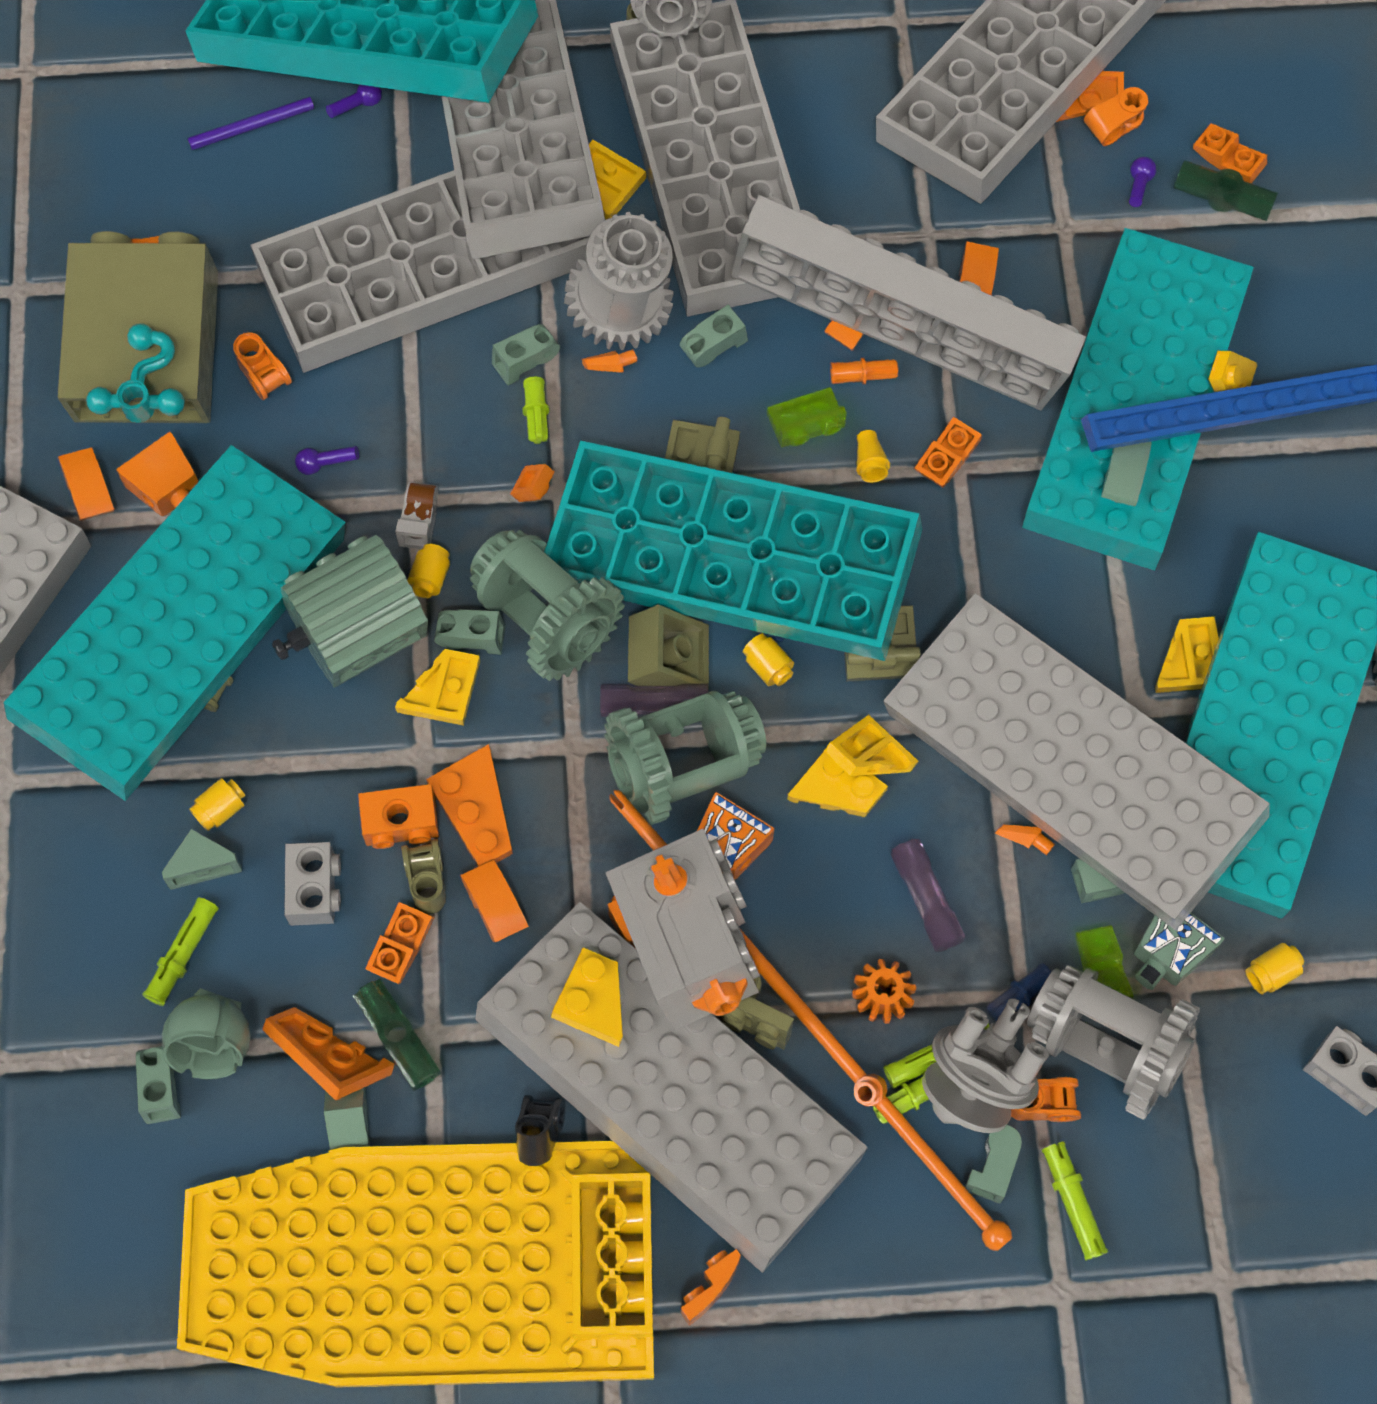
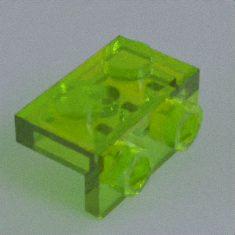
[767,387,847,448]

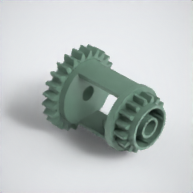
[470,530,625,681]
[604,691,766,825]

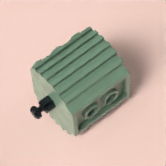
[272,535,428,688]

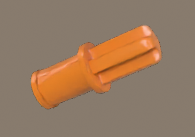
[830,357,898,385]

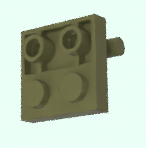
[665,417,740,473]
[844,605,920,682]
[717,977,794,1050]

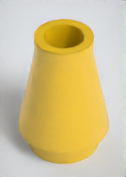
[856,430,890,483]

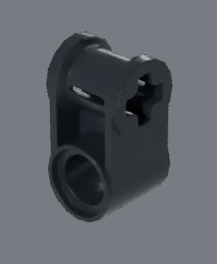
[515,1095,566,1166]

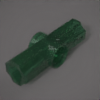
[1174,160,1278,221]
[353,979,441,1091]

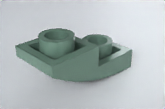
[1101,442,1152,507]

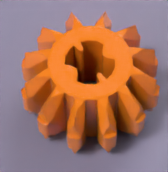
[852,959,916,1024]

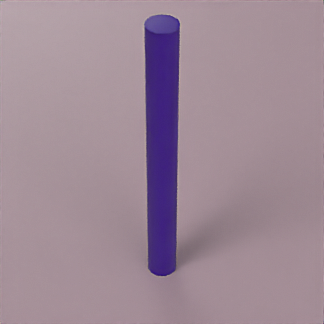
[187,97,314,150]

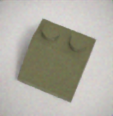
[628,605,709,692]

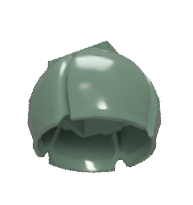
[161,988,251,1079]

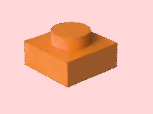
[510,464,555,502]

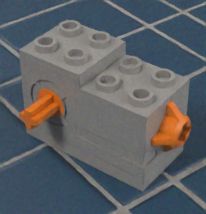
[605,829,760,1030]

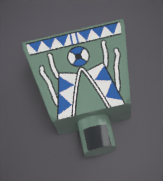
[1134,913,1225,990]

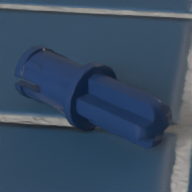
[986,963,1052,1021]

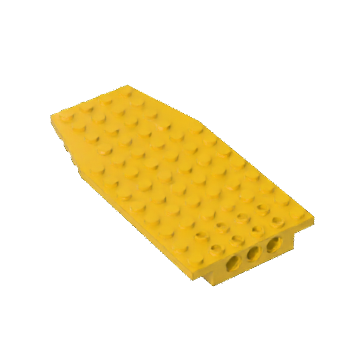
[177,1141,654,1387]

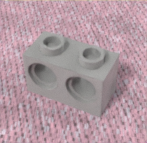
[285,842,341,926]
[1303,1026,1377,1116]

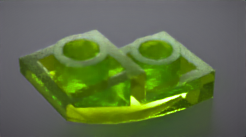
[1075,925,1134,999]

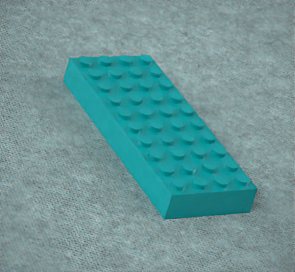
[185,0,539,103]
[1022,228,1254,571]
[544,440,923,661]
[3,445,346,801]
[1184,532,1377,919]

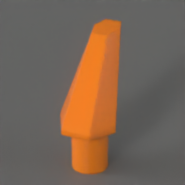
[581,349,637,373]
[994,824,1055,856]

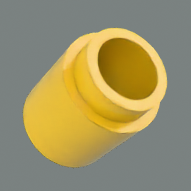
[407,544,450,598]
[743,633,794,686]
[189,778,245,831]
[1245,943,1304,994]

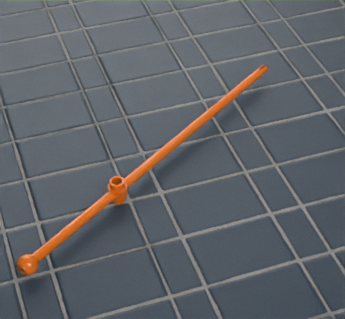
[609,790,1012,1251]

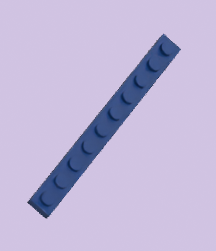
[1081,364,1377,452]

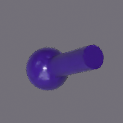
[326,85,382,118]
[1129,157,1157,207]
[295,446,359,475]

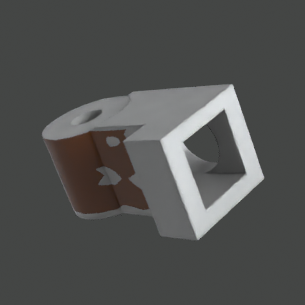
[395,482,438,549]

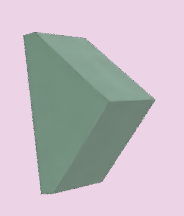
[162,829,242,890]
[324,1087,370,1150]

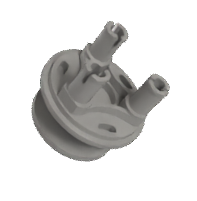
[922,999,1049,1133]

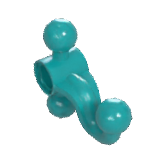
[86,323,185,423]

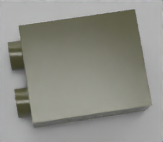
[58,231,218,423]

